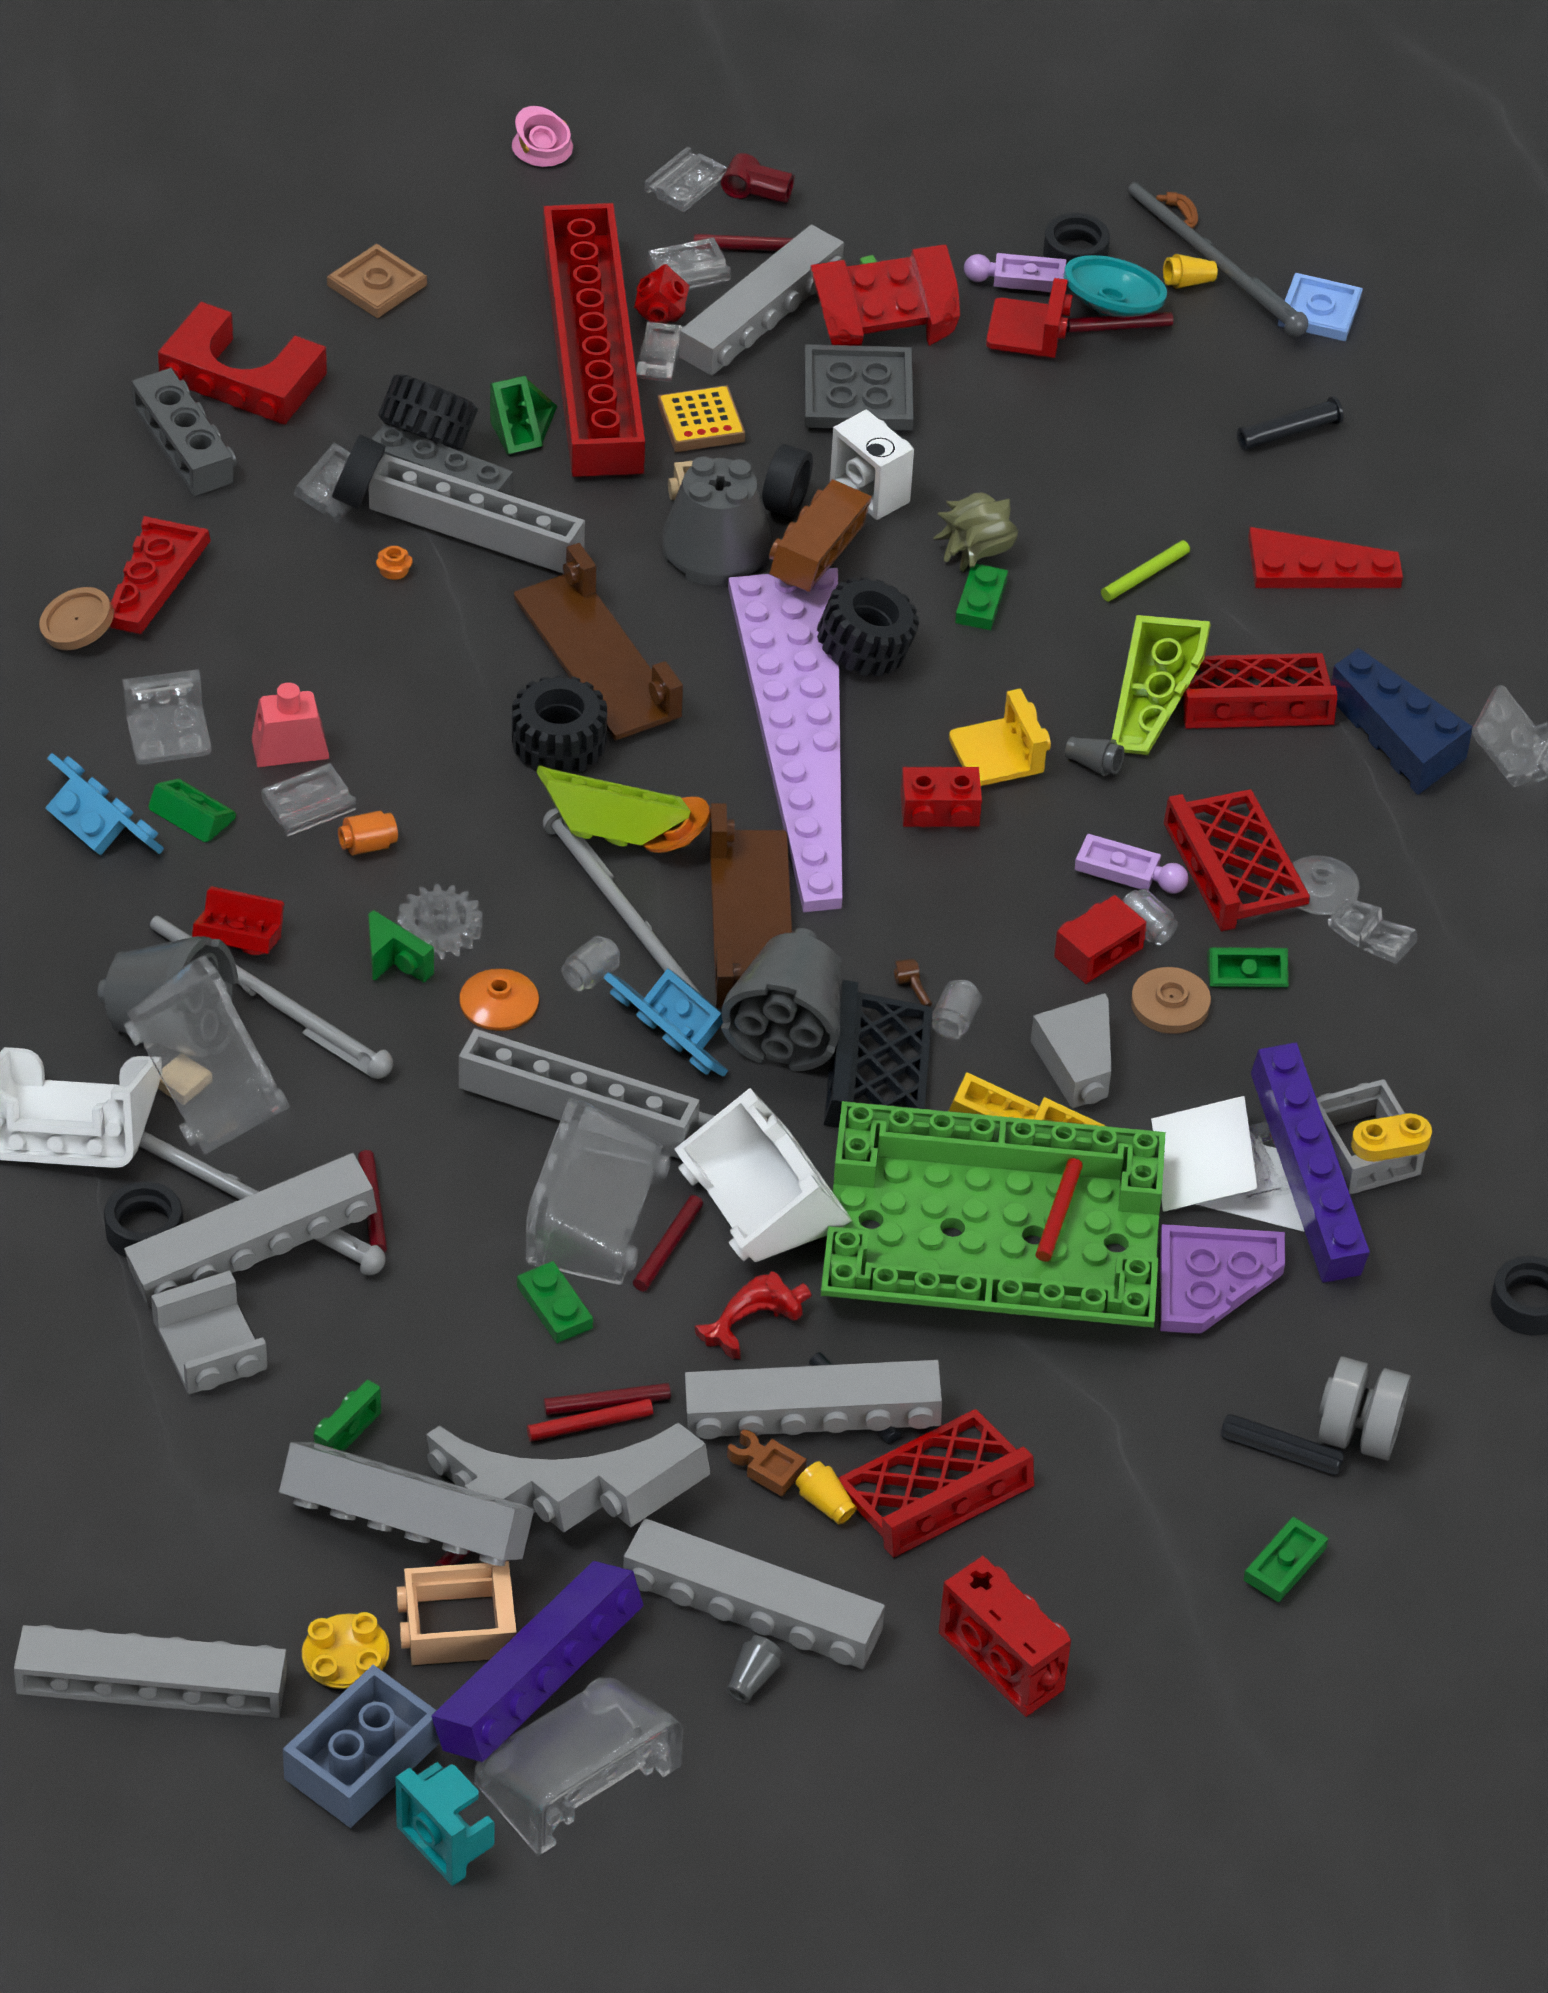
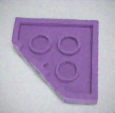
[1160,1224,1285,1334]

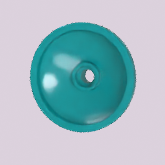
[1063,255,1167,318]

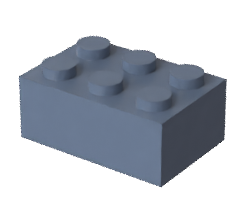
[283,1664,440,1828]

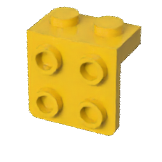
[949,688,1051,786]

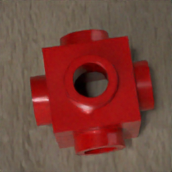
[634,264,690,329]

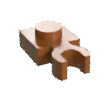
[727,1429,807,1497]

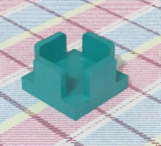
[396,1762,495,1886]

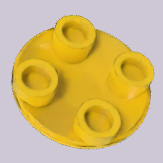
[302,1612,390,1689]

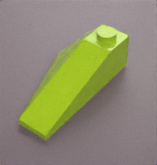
[1112,615,1211,755]

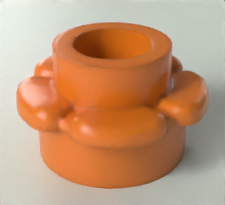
[376,546,413,580]

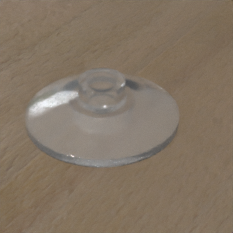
[1282,855,1360,915]

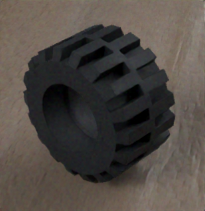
[378,374,478,450]
[817,577,919,676]
[512,675,607,773]

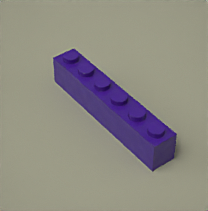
[1251,1042,1370,1283]
[431,1561,644,1762]

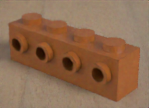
[769,479,872,592]

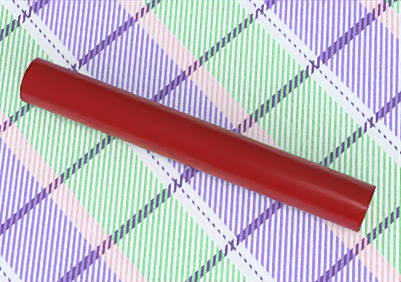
[1035,1158,1083,1262]
[527,1399,653,1442]

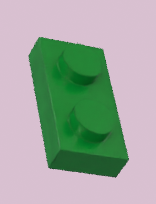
[955,564,1008,630]
[517,1261,593,1344]
[313,1379,381,1451]
[1243,1516,1329,1602]

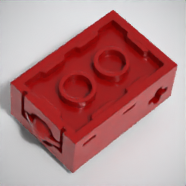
[938,1555,1071,1717]

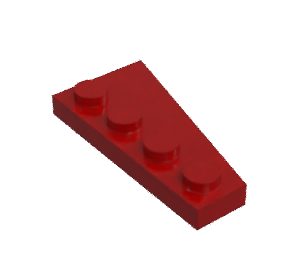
[109,516,211,634]
[1248,527,1403,588]

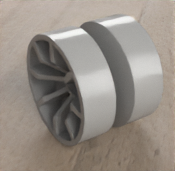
[1318,1356,1412,1461]

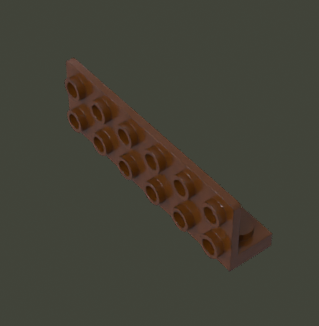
[514,542,683,740]
[709,803,792,1009]

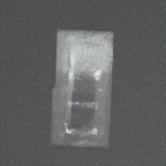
[636,322,683,382]
[1328,898,1418,964]

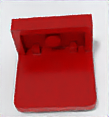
[986,278,1073,358]

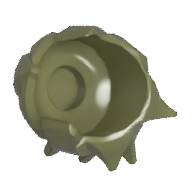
[933,492,1018,572]

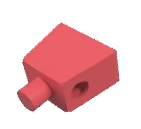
[252,683,329,768]

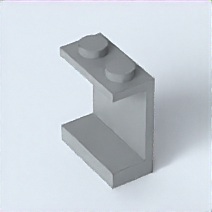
[151,1270,267,1395]

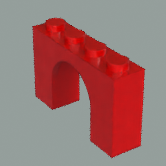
[158,301,327,425]

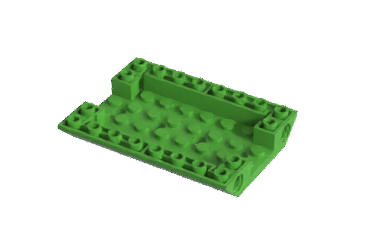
[821,1101,1166,1328]

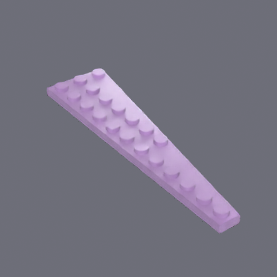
[728,568,842,912]

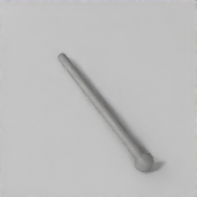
[543,808,703,996]
[150,916,393,1079]
[139,1131,385,1275]

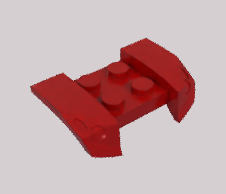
[810,244,960,346]

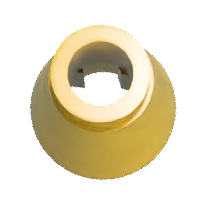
[1163,254,1217,289]
[795,1461,857,1525]

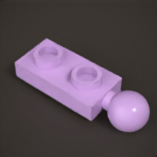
[964,253,1066,292]
[1075,834,1189,894]

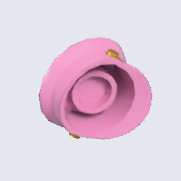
[512,106,573,167]

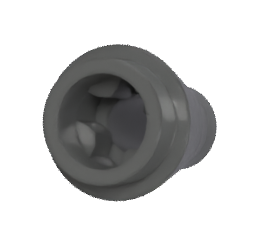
[1065,736,1124,776]
[726,1635,782,1703]

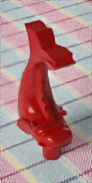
[694,1271,812,1360]

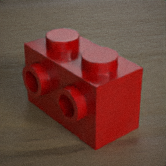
[900,767,982,827]

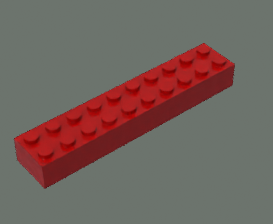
[543,203,645,477]

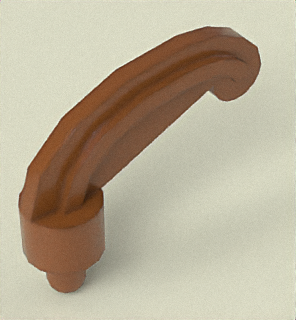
[1156,192,1198,228]

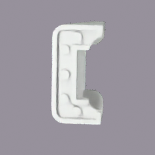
[0,1047,161,1168]
[675,1088,852,1262]

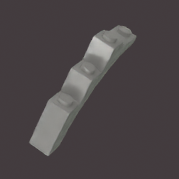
[426,1423,710,1532]

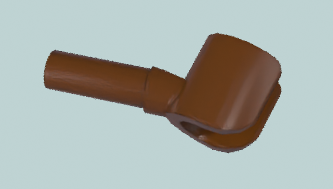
[894,959,932,1006]

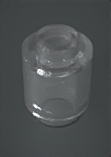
[1123,889,1178,945]
[561,936,620,991]
[932,980,982,1039]

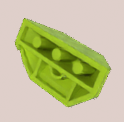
[536,766,691,846]

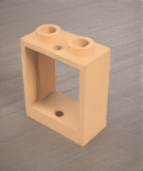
[396,1561,517,1666]

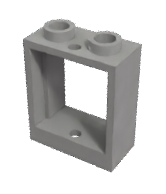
[1316,1079,1426,1195]

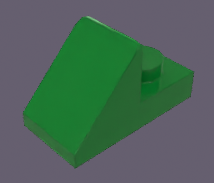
[368,910,434,982]

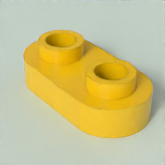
[1351,1113,1432,1162]

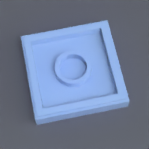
[1277,273,1363,342]

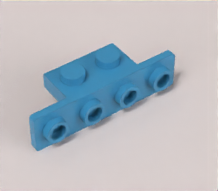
[45,753,164,855]
[603,968,728,1077]

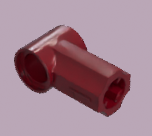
[721,153,795,203]

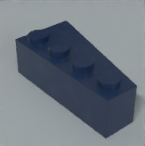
[1331,648,1473,795]

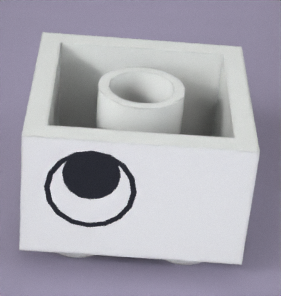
[830,409,914,520]

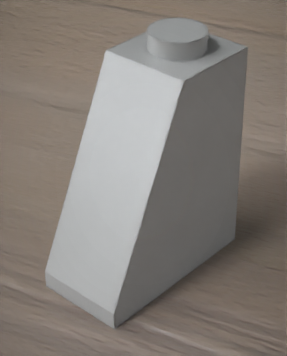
[1031,993,1111,1109]

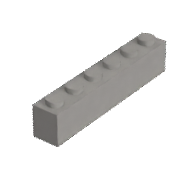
[679,224,845,376]
[369,454,585,574]
[459,1028,700,1159]
[124,1153,377,1308]
[685,1360,942,1439]
[279,1442,534,1566]
[623,1518,885,1669]
[14,1625,287,1718]

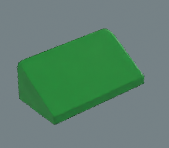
[148,778,237,842]
[1207,947,1288,988]

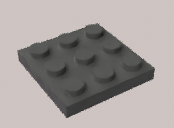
[804,344,914,430]

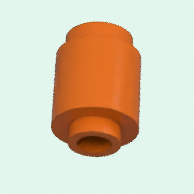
[338,811,398,856]

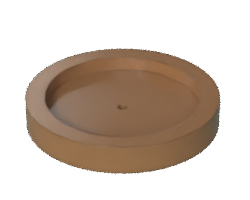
[39,587,114,650]
[1131,967,1211,1034]

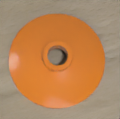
[643,796,711,853]
[460,968,539,1031]

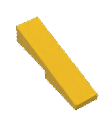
[948,1072,1105,1126]

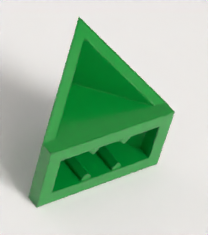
[490,375,558,455]

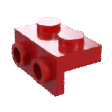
[192,886,284,955]

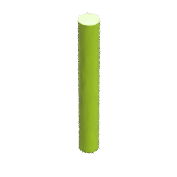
[1101,540,1190,602]

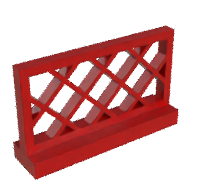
[1182,653,1338,728]
[1164,789,1310,932]
[838,1409,1034,1558]

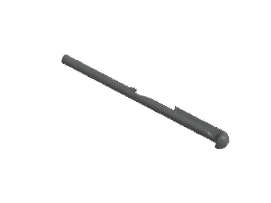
[1128,182,1309,337]

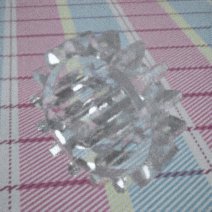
[397,884,482,959]

